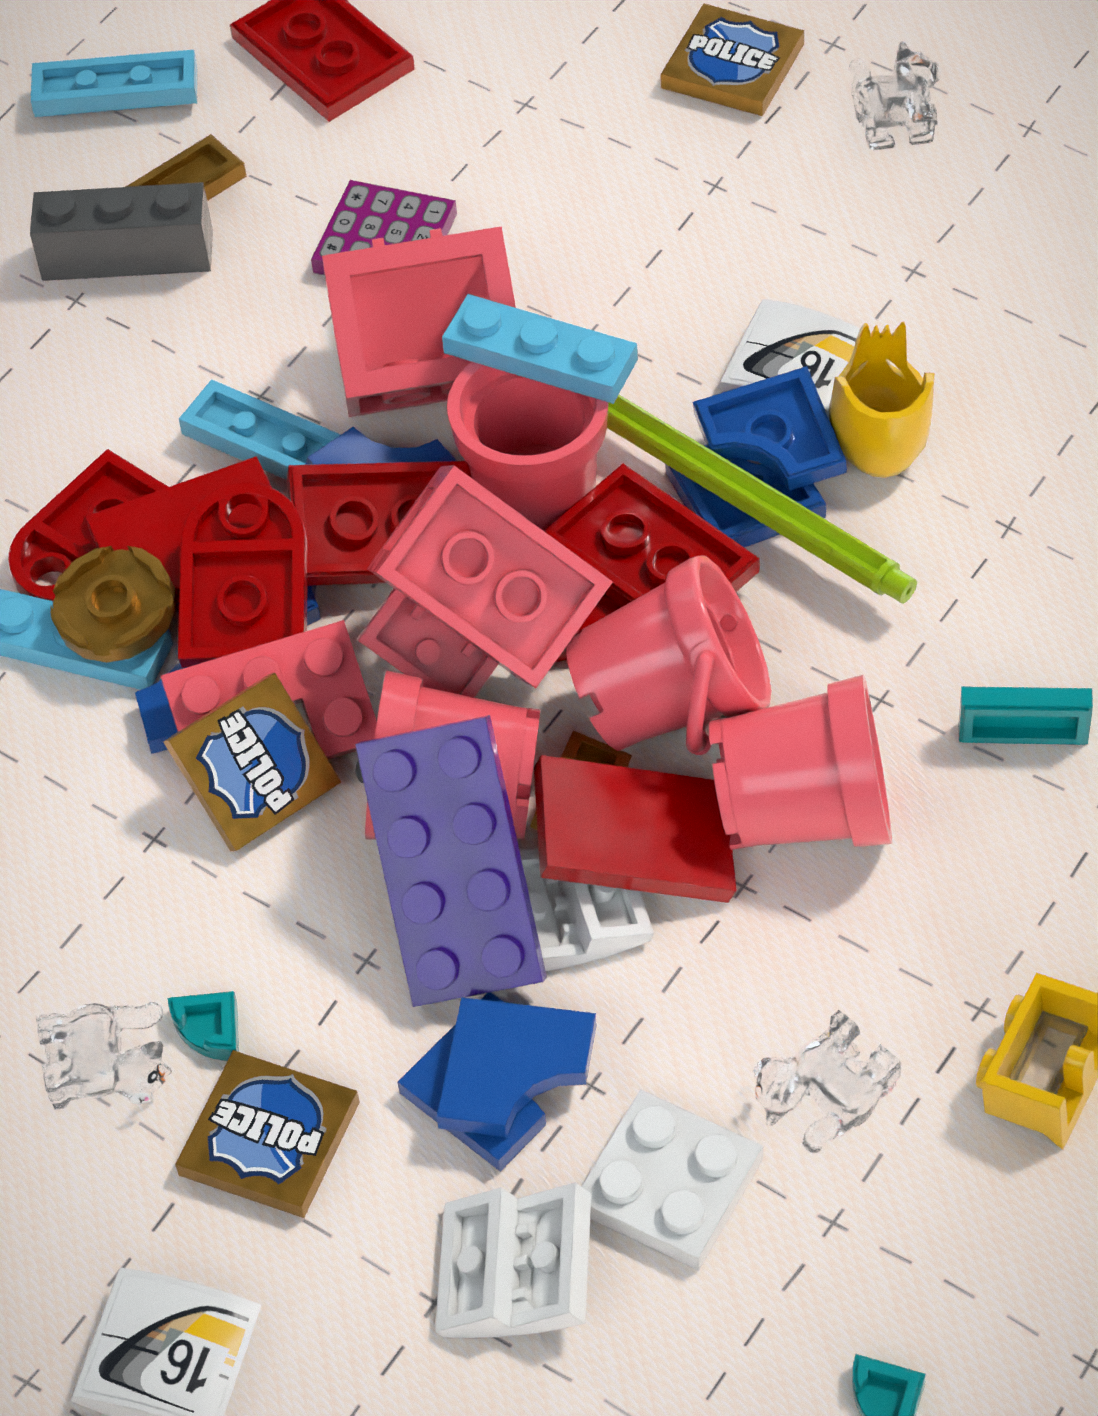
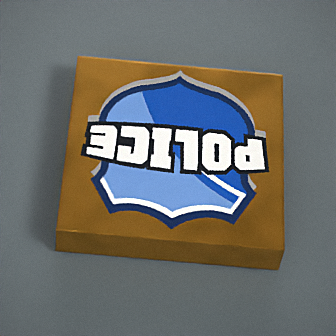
[660,3,804,117]
[163,673,341,851]
[175,1050,360,1218]

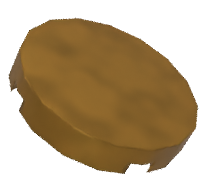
[50,546,176,663]

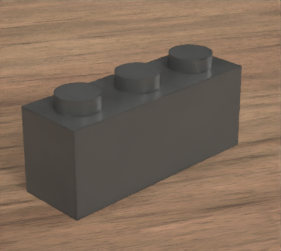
[30,182,213,281]

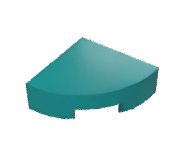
[168,991,239,1061]
[852,1354,926,1416]

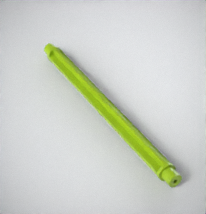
[607,395,917,604]

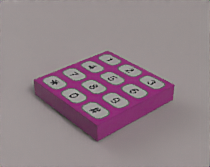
[311,180,457,275]

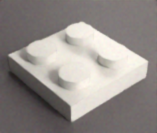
[582,1089,764,1271]

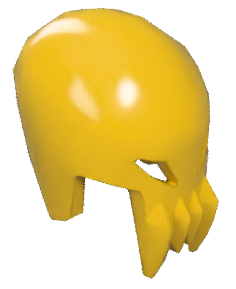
[829,321,935,478]

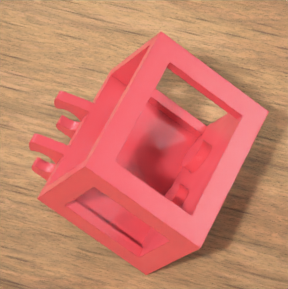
[322,226,516,417]
[357,465,613,698]

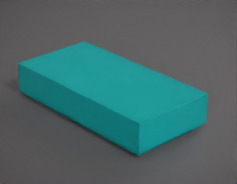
[958,686,1093,745]

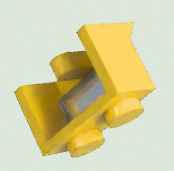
[976,972,1098,1150]

